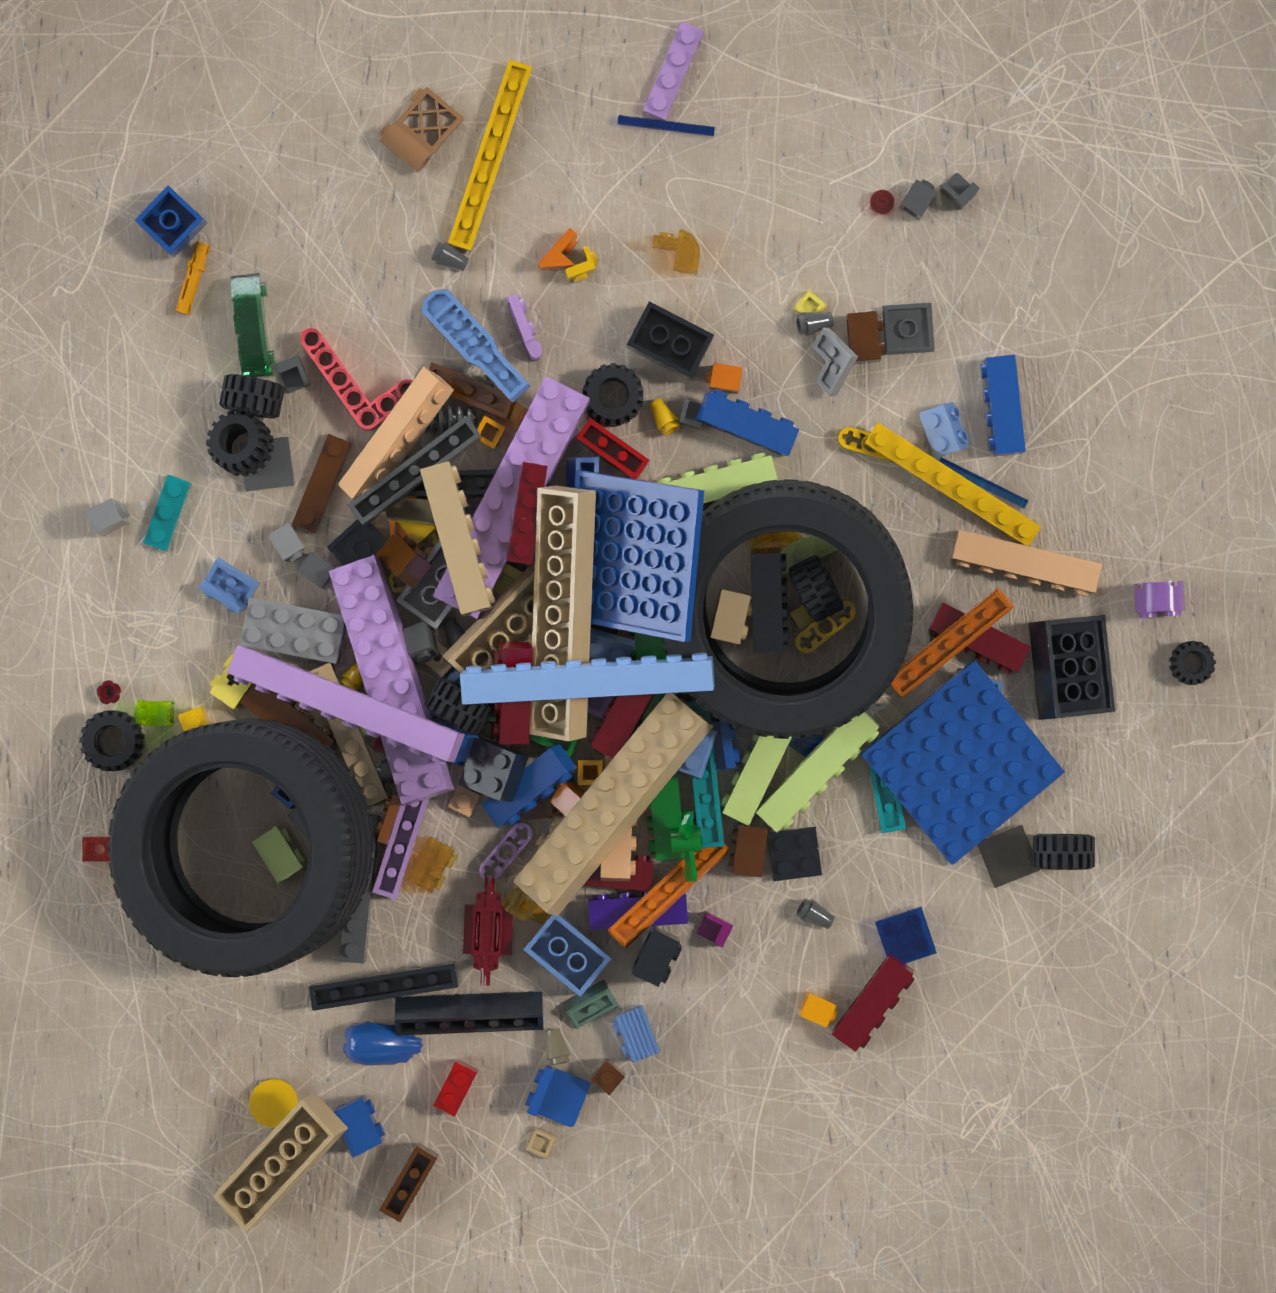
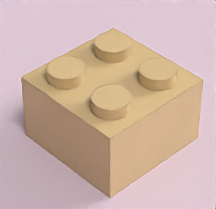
[709,589,752,644]

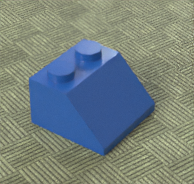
[334,1095,386,1158]

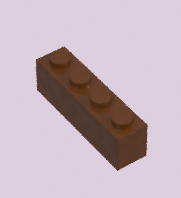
[240,684,336,748]

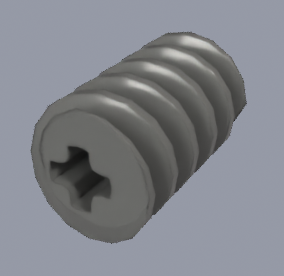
[426,406,476,436]

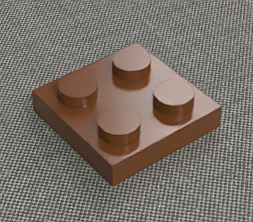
[375,793,401,844]

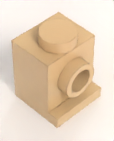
[426,640,453,678]

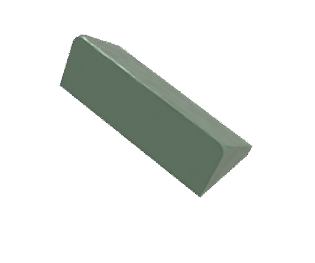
[562,980,619,1029]

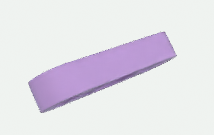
[479,822,533,882]

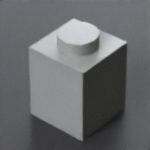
[268,523,307,563]

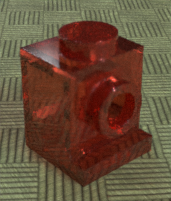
[82,836,110,862]

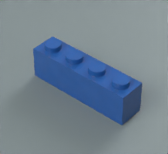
[980,354,1026,457]
[695,390,799,456]
[481,744,577,828]

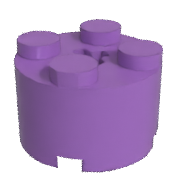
[1134,581,1185,618]

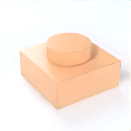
[448,785,481,817]

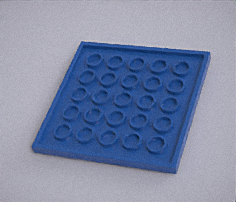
[574,470,704,642]
[860,659,1065,865]

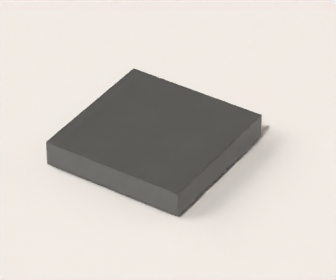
[882,303,934,355]
[240,437,295,492]

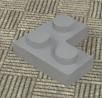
[812,328,858,396]

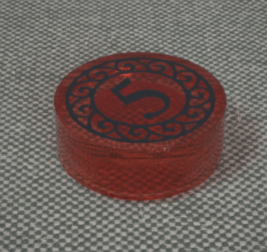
[870,190,894,215]

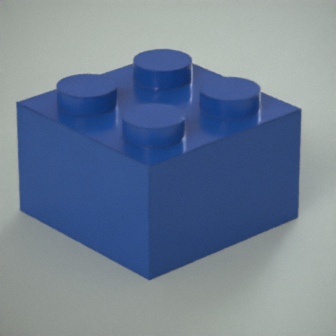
[134,185,207,258]

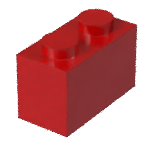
[433,1059,478,1117]

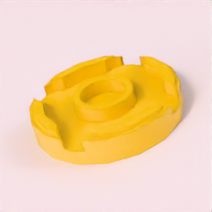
[249,1078,299,1128]

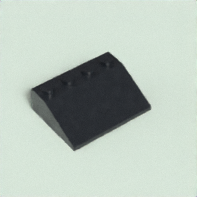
[1028,615,1115,720]

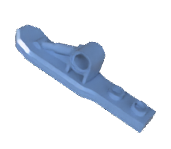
[422,289,530,403]

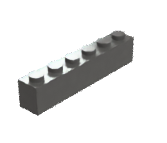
[348,416,483,527]
[339,815,380,964]

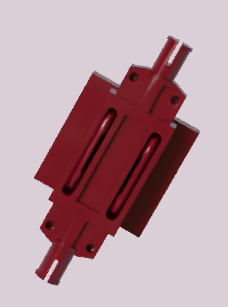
[463,877,514,986]

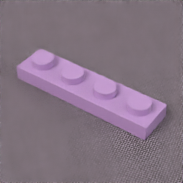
[643,21,704,121]

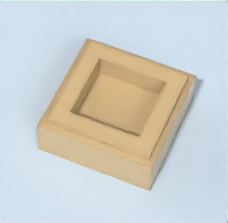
[525,1127,557,1159]

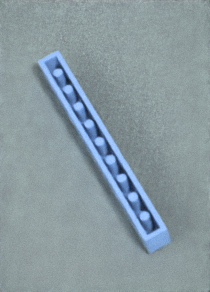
[460,653,715,704]

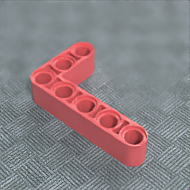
[300,328,413,431]

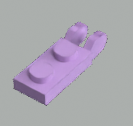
[506,293,543,361]

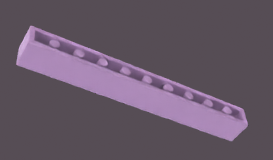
[227,645,465,765]

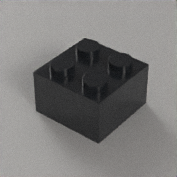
[459,737,529,802]

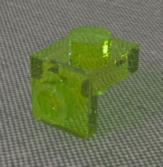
[134,699,175,726]

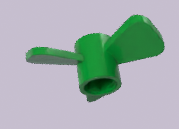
[671,811,702,882]

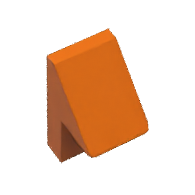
[538,228,578,271]

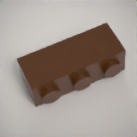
[379,1142,439,1222]

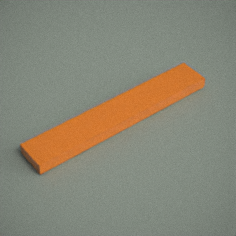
[890,588,1014,698]
[608,843,730,949]

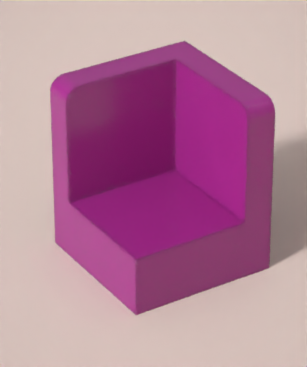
[697,911,733,948]

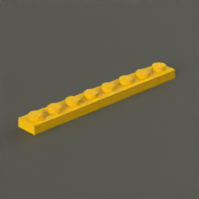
[448,59,533,252]
[864,422,1041,546]

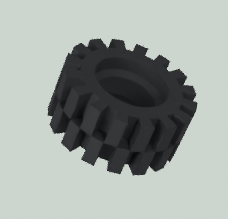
[1169,641,1216,685]

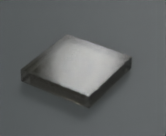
[977,825,1040,888]

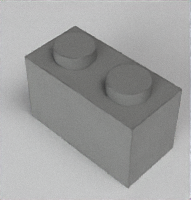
[85,498,130,536]

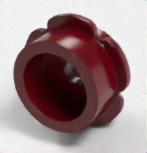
[97,680,121,704]

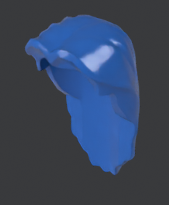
[343,1021,423,1066]

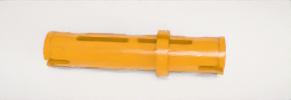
[175,241,211,316]

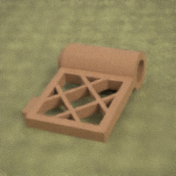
[379,87,464,173]

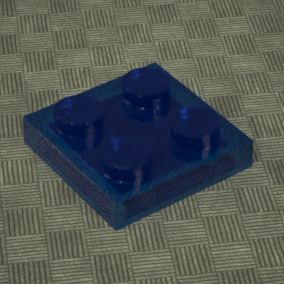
[874,906,937,964]

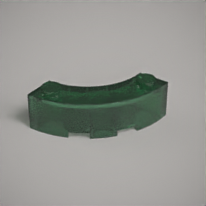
[231,273,276,377]

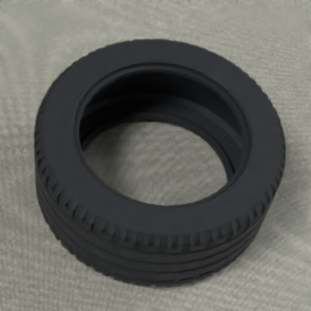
[661,479,914,739]
[108,718,374,977]

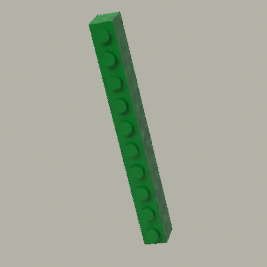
[629,631,685,861]

